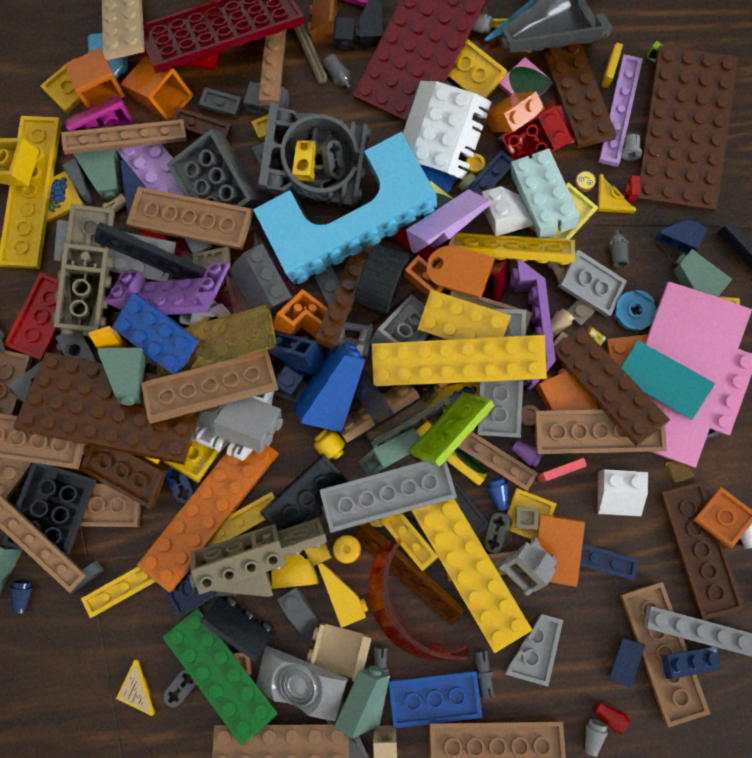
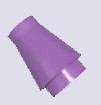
[512,440,544,468]

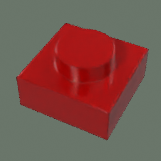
[623,175,640,202]

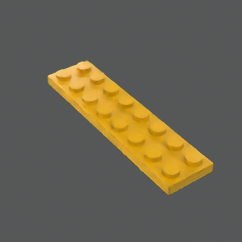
[0,116,62,269]
[372,335,547,386]
[412,499,532,653]

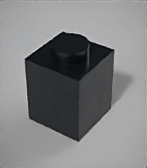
[334,17,355,51]

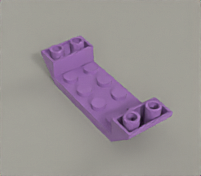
[509,260,556,391]
[105,262,230,315]

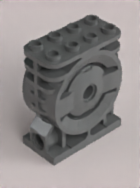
[258,102,371,208]

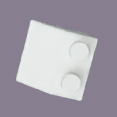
[482,186,534,236]
[597,469,648,516]

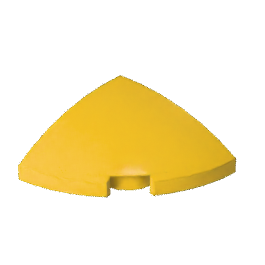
[272,554,319,589]

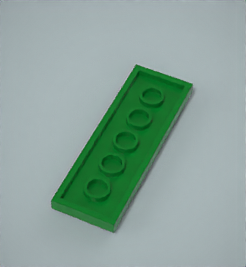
[162,608,278,746]

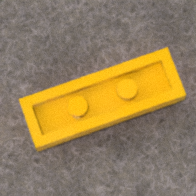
[381,513,439,571]

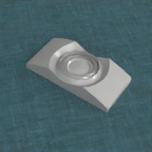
[256,646,348,721]

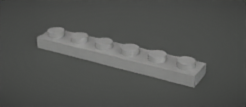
[644,606,752,657]

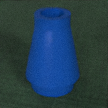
[487,478,510,511]

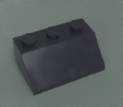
[200,596,276,662]

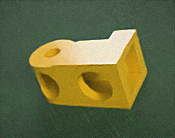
[292,140,316,182]

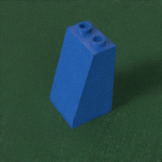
[294,342,365,432]

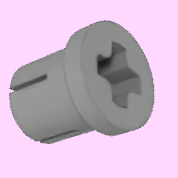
[621,134,642,161]

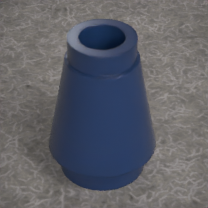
[10,580,33,614]

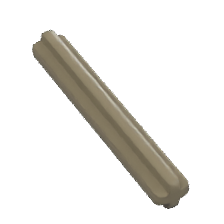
[294,24,328,84]

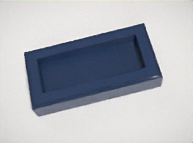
[610,636,645,688]

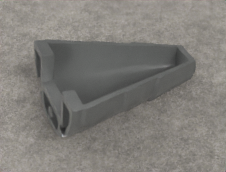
[500,0,612,53]

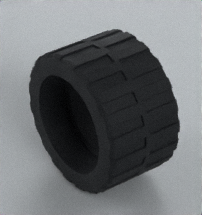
[355,244,409,314]

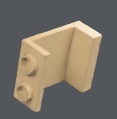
[306,622,372,682]

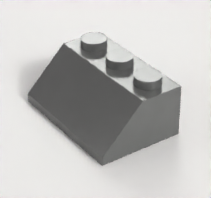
[229,244,292,323]

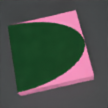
[498,57,553,97]

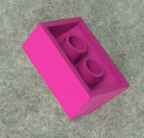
[66,95,135,131]

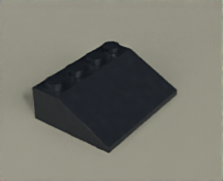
[2,463,97,557]

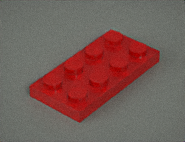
[4,272,59,361]

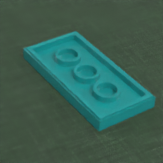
[621,340,716,421]

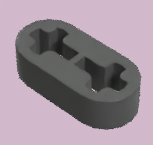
[321,140,345,179]
[485,513,512,553]
[64,561,104,595]
[164,669,197,707]

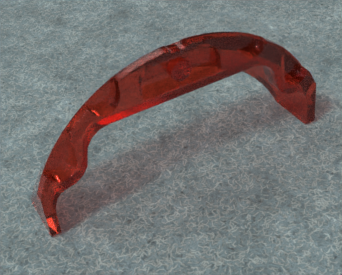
[368,537,469,662]

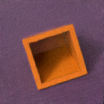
[65,48,125,109]
[121,56,194,121]

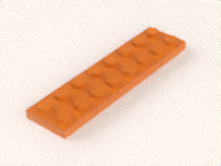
[137,446,279,592]

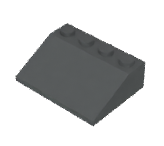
[167,129,262,209]

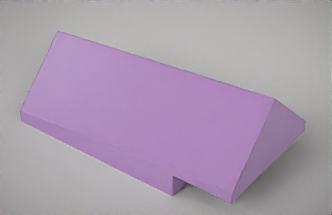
[406,189,492,254]

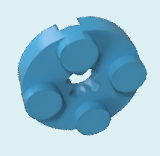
[614,290,657,332]

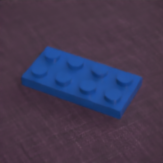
[112,292,200,374]
[389,670,482,728]

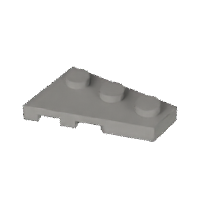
[504,613,563,686]

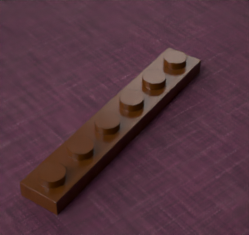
[315,252,369,350]
[354,523,465,625]

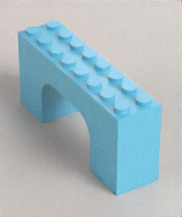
[253,131,437,284]

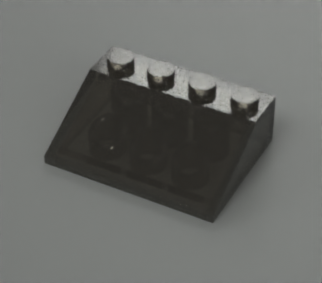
[365,385,450,448]

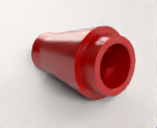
[594,701,630,734]

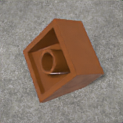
[308,0,338,44]

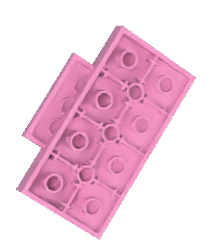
[645,282,752,468]

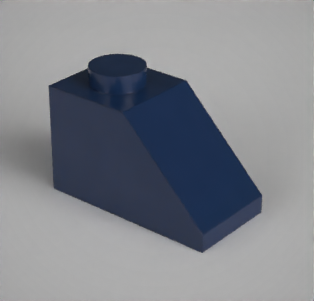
[654,220,707,254]

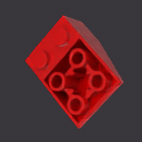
[500,100,573,160]

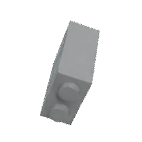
[213,397,283,453]

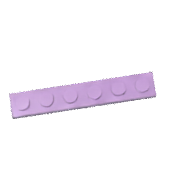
[598,54,643,167]

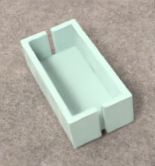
[511,148,580,238]

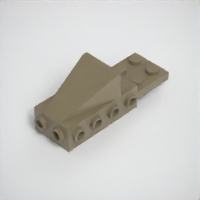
[52,204,115,337]
[189,518,327,597]

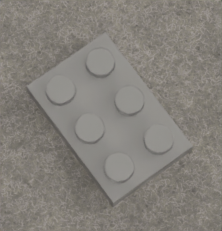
[558,250,627,317]

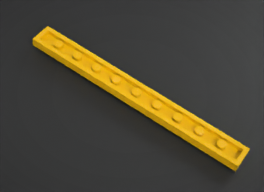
[81,492,275,618]

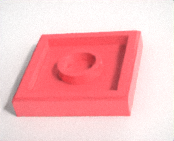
[536,458,587,483]

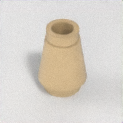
[551,308,574,339]

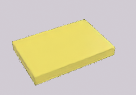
[530,182,599,240]

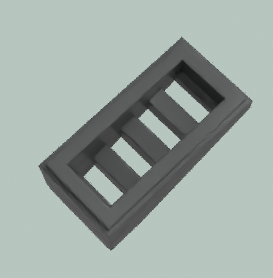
[63,158,92,204]

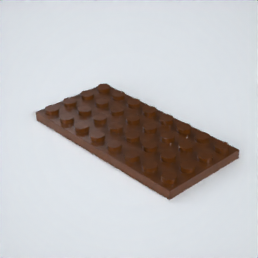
[636,45,738,212]
[13,352,202,465]

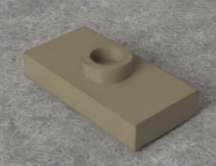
[193,247,231,269]

